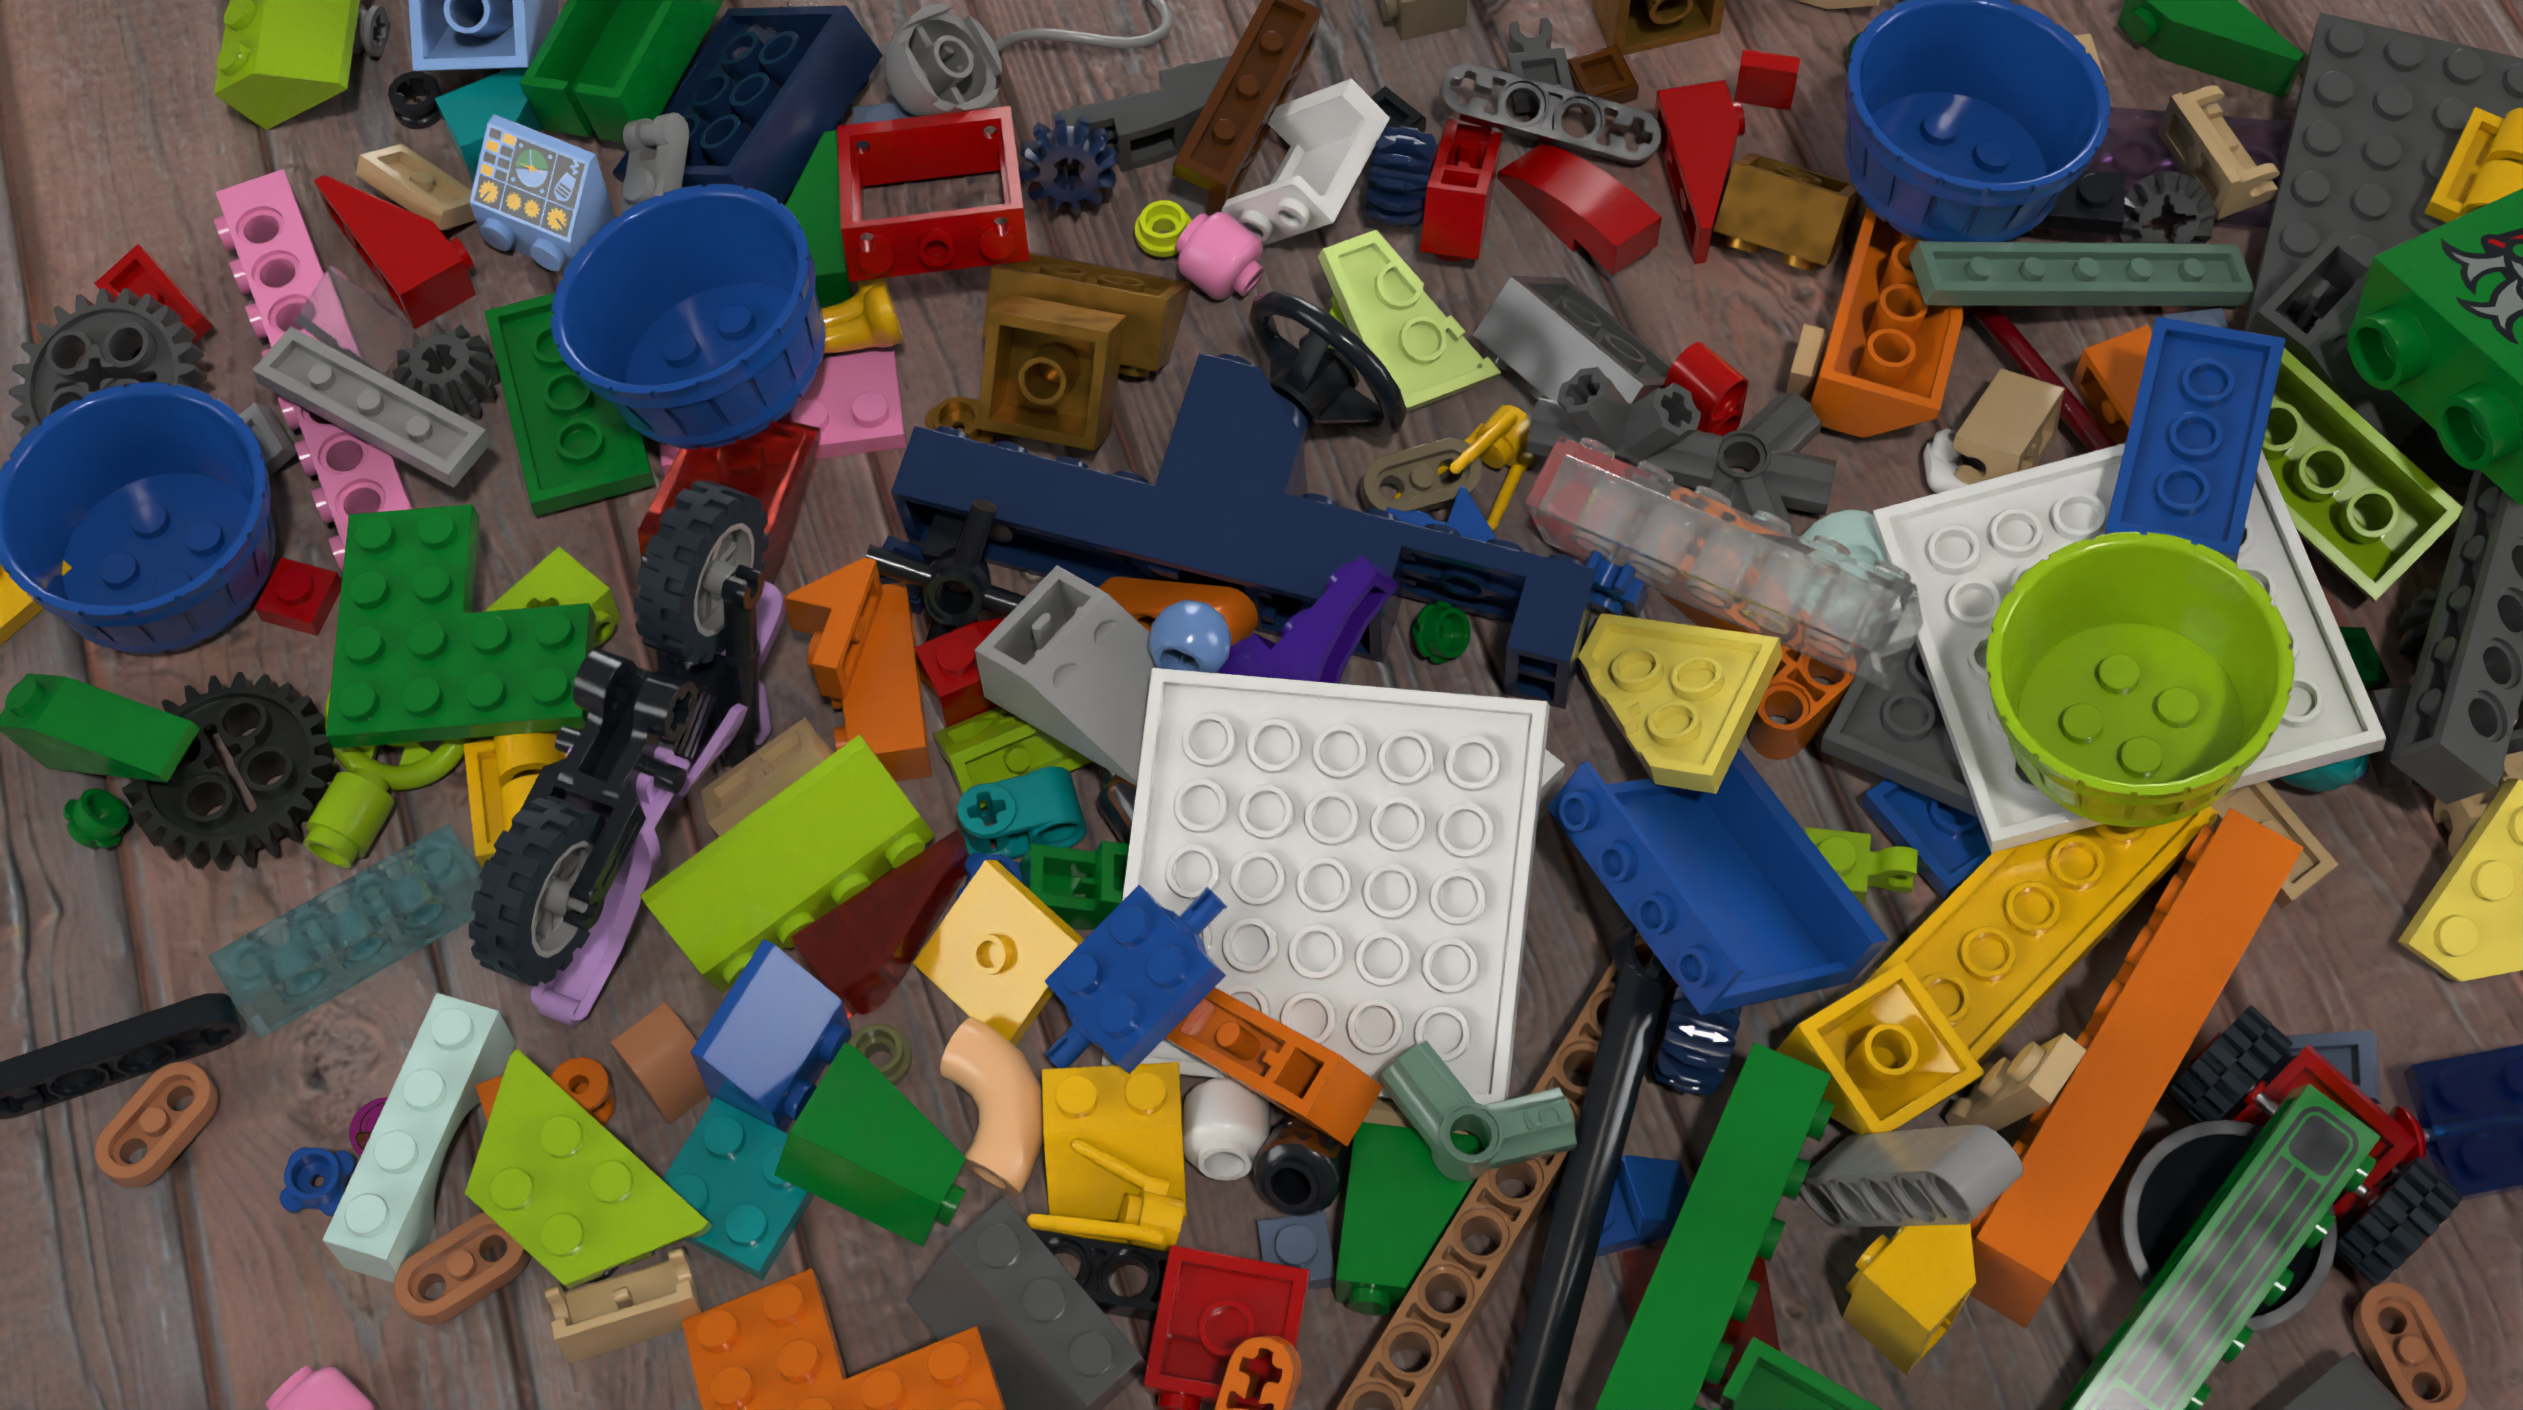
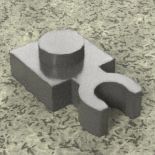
[1507,18,1574,113]

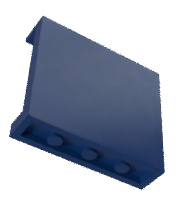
[1547,748,1889,1016]

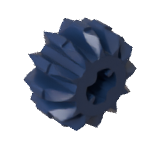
[1019,112,1118,216]
[1365,126,1438,228]
[1652,983,1742,1096]

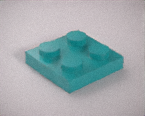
[662,1097,815,1281]

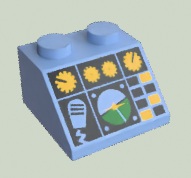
[469,114,615,271]

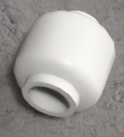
[1182,1077,1271,1181]

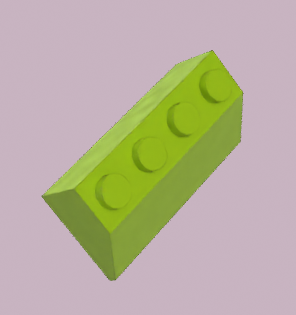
[214,0,360,130]
[2262,348,2463,603]
[639,734,936,994]

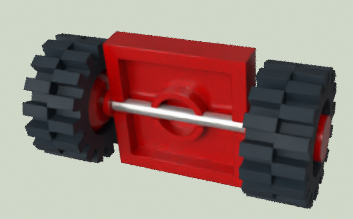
[2164,1005,2463,1286]

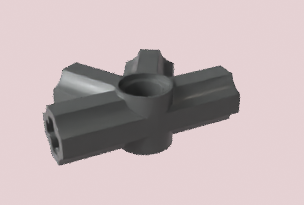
[1527,367,1723,491]
[1658,392,1837,562]

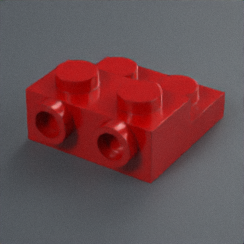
[1143,1245,1310,1410]

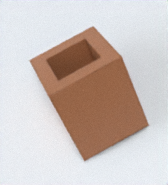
[610,1001,709,1125]

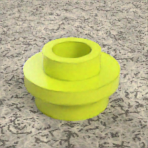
[1134,200,1192,257]

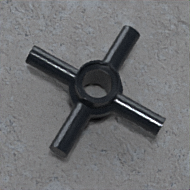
[865,498,1026,642]

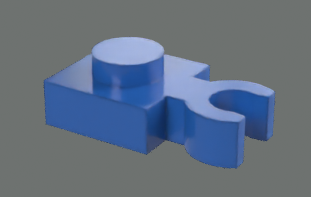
[1584,550,1648,618]

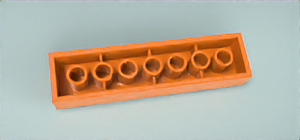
[1970,808,2304,1328]

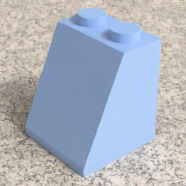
[408,0,558,72]

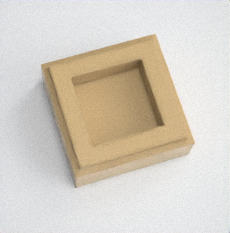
[1786,324,1826,402]

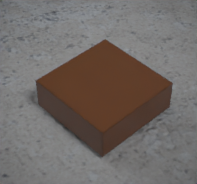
[1567,45,1639,115]

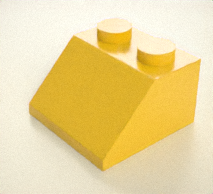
[1042,1062,1188,1222]

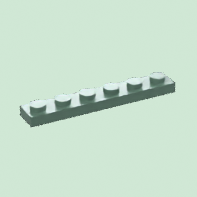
[1908,241,2255,306]

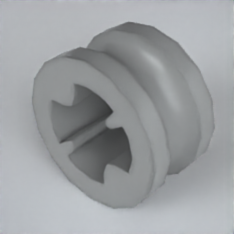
[352,4,389,57]

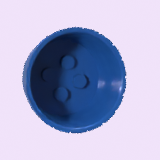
[1844,0,2111,242]
[551,184,826,449]
[0,382,276,654]

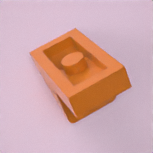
[784,557,883,700]

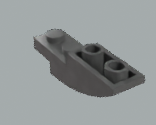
[1051,55,1232,172]

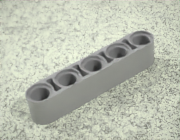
[1799,1124,2024,1227]

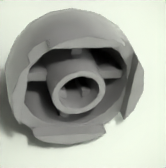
[884,4,1002,117]

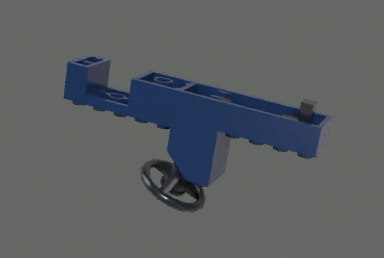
[891,290,1596,709]

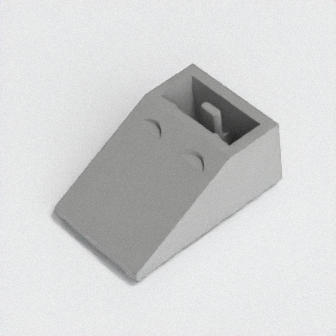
[975,565,1158,787]

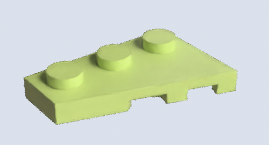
[1317,230,1502,413]

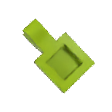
[1805,827,1918,904]

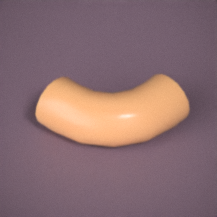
[940,1017,1044,1197]

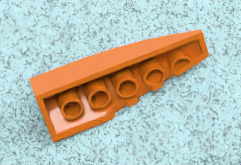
[1809,205,1963,438]

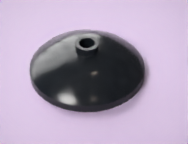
[2120,1120,2337,1332]

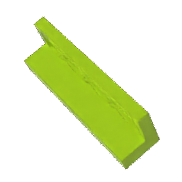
[932,706,1093,808]

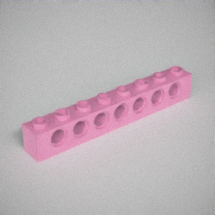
[214,169,414,573]

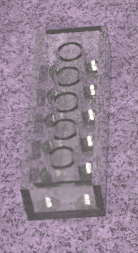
[1525,435,1923,691]

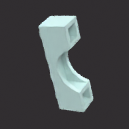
[322,993,516,1283]

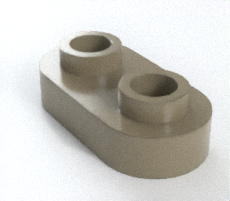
[1360,438,1482,512]

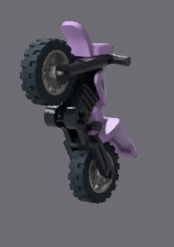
[469,481,786,1028]

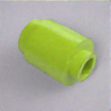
[303,768,395,868]

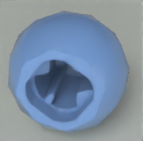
[1148,599,1232,673]

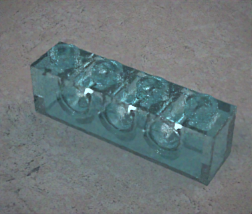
[208,823,483,1039]

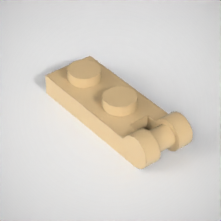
[1945,1033,2087,1131]

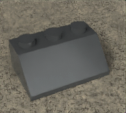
[1473,276,1672,403]
[906,1197,1147,1410]

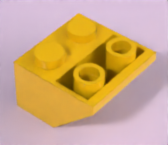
[1842,1223,1976,1376]

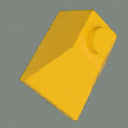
[1776,960,1985,1134]

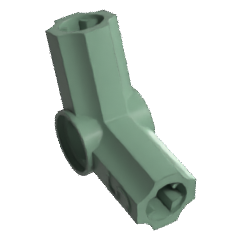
[1377,1040,1577,1182]

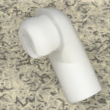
[1923,429,1968,493]

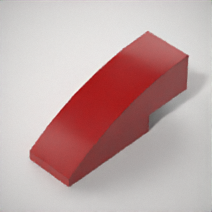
[1497,143,1662,276]

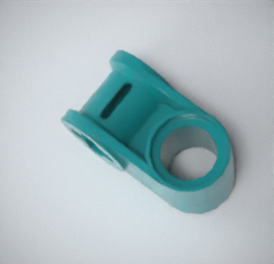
[957,766,1088,859]

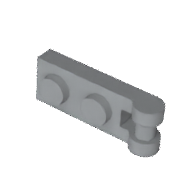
[619,112,689,217]

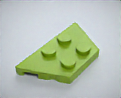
[464,1049,712,1289]

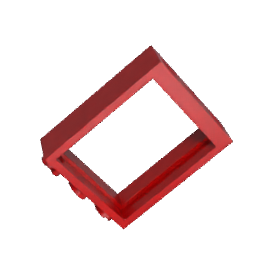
[837,106,1030,282]

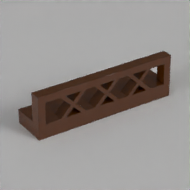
[1172,0,1322,216]

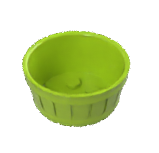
[1986,532,2295,827]

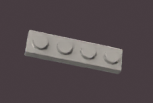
[252,326,491,488]

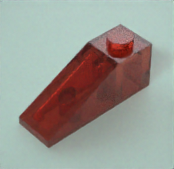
[791,829,968,1019]

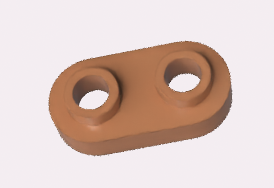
[95,1062,218,1188]
[394,1212,530,1325]
[2353,1282,2467,1410]

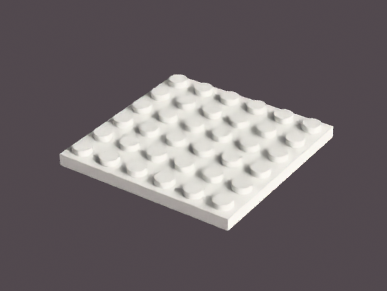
[1873,443,2386,853]
[1101,668,1550,1105]

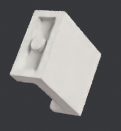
[1222,78,1390,246]

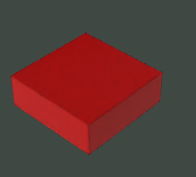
[1734,49,1800,110]

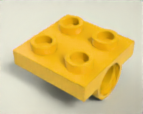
[2424,107,2523,223]
[463,729,583,868]

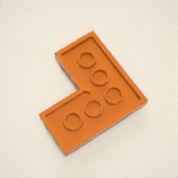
[681,1268,1006,1410]

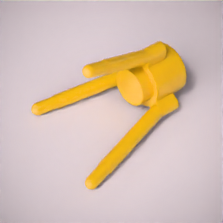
[1393,405,1535,531]
[1026,1138,1184,1252]

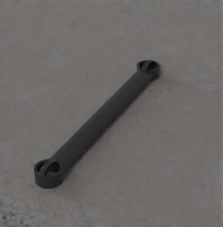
[1500,921,1672,1410]

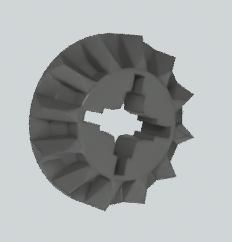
[2120,171,2217,244]

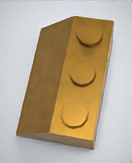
[982,252,1191,377]

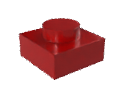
[254,557,342,636]

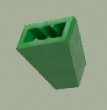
[774,1042,966,1247]
[1335,1122,1483,1315]

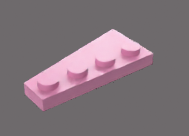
[660,346,907,479]

